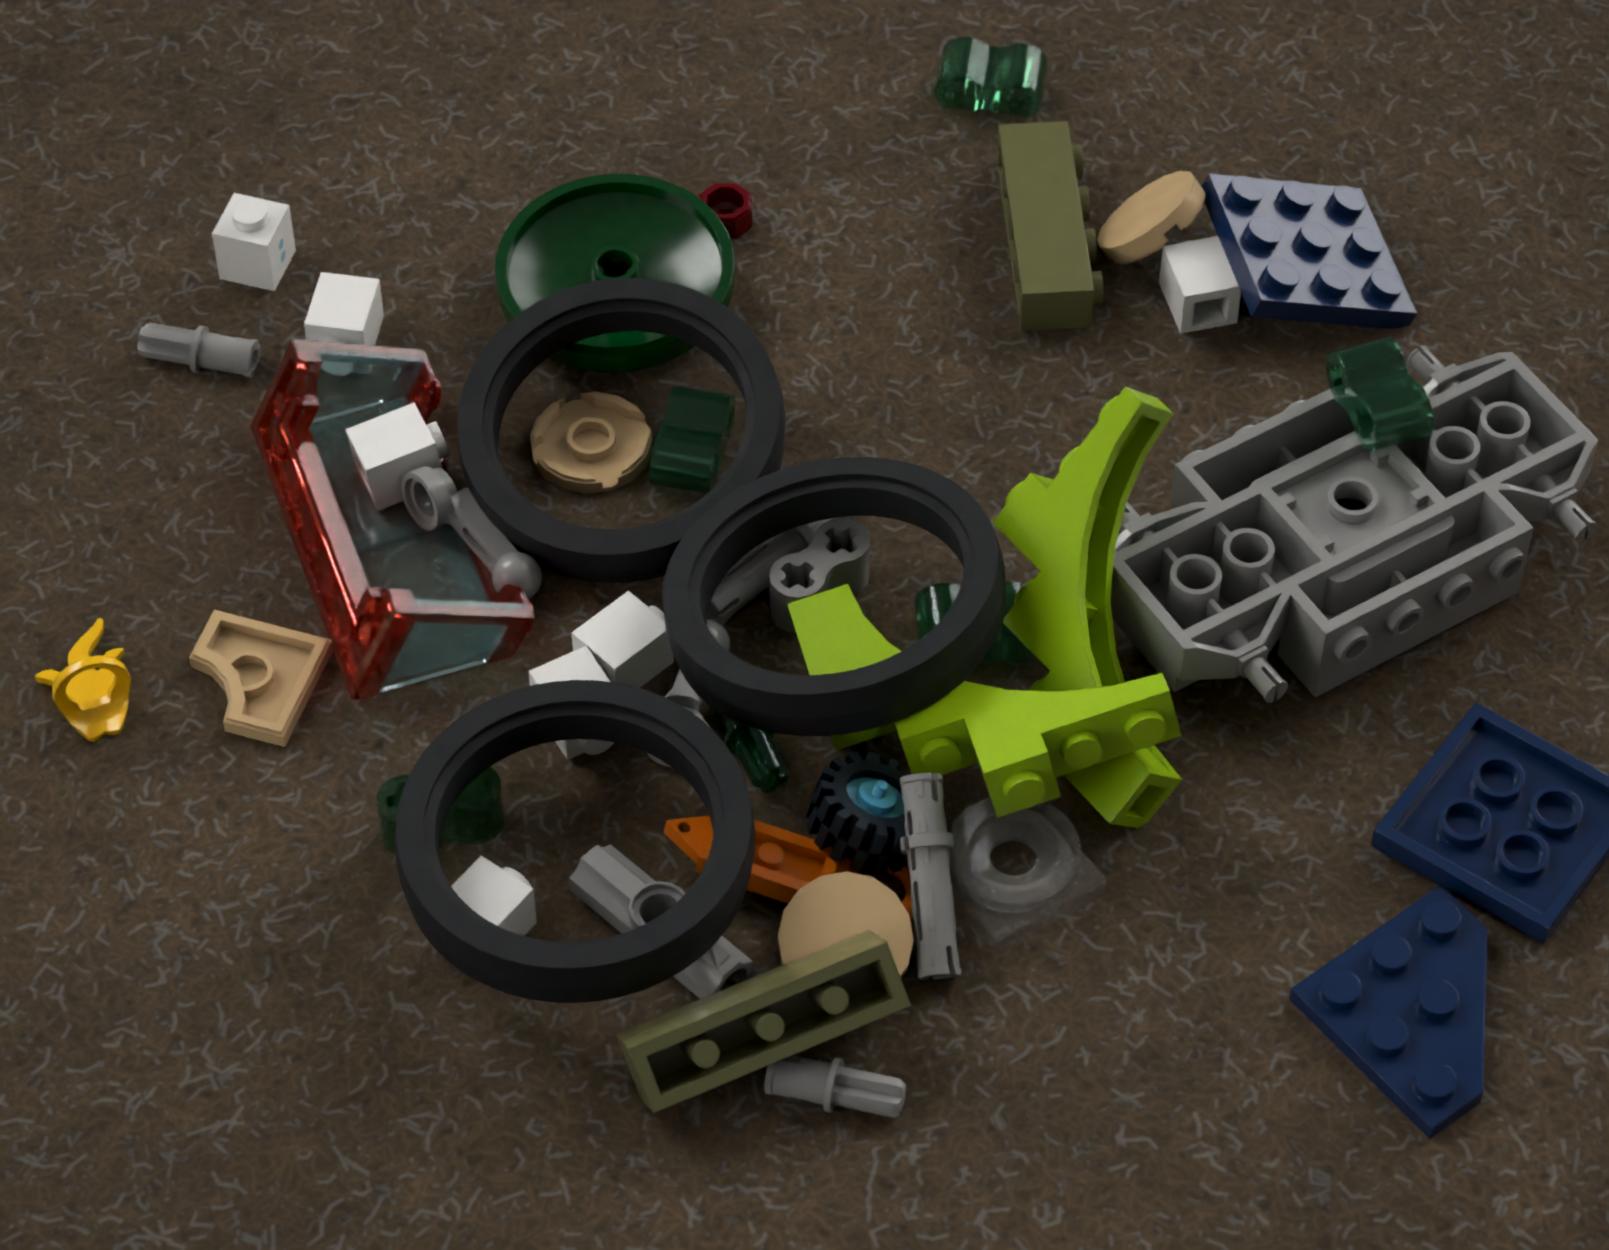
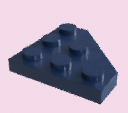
[1289,885,1487,1139]

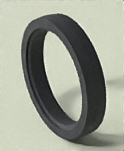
[457,278,786,583]
[662,457,1006,736]
[395,680,755,1003]

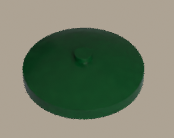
[495,174,735,372]

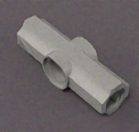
[569,844,753,999]

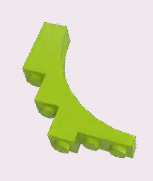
[992,387,1182,828]
[787,584,1181,818]

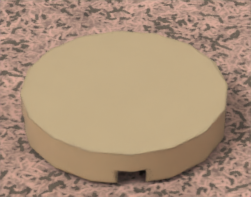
[1097,171,1206,264]
[530,392,653,494]
[777,871,914,978]

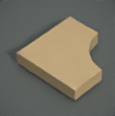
[189,610,334,747]

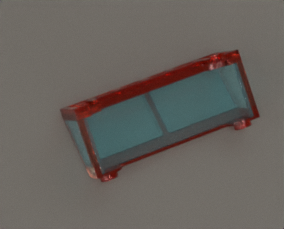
[250,339,535,700]

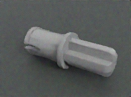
[137,323,261,378]
[764,1055,906,1118]

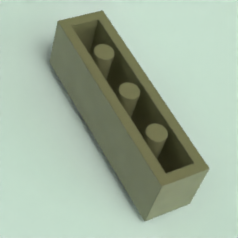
[997,121,1103,331]
[616,930,911,1113]

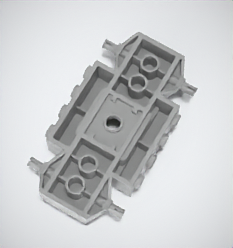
[1111,346,1598,703]

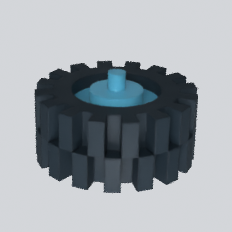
[806,752,912,874]

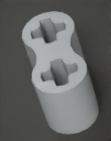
[769,518,870,633]

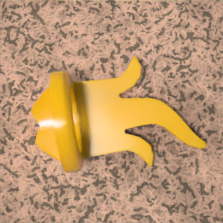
[35,618,131,742]

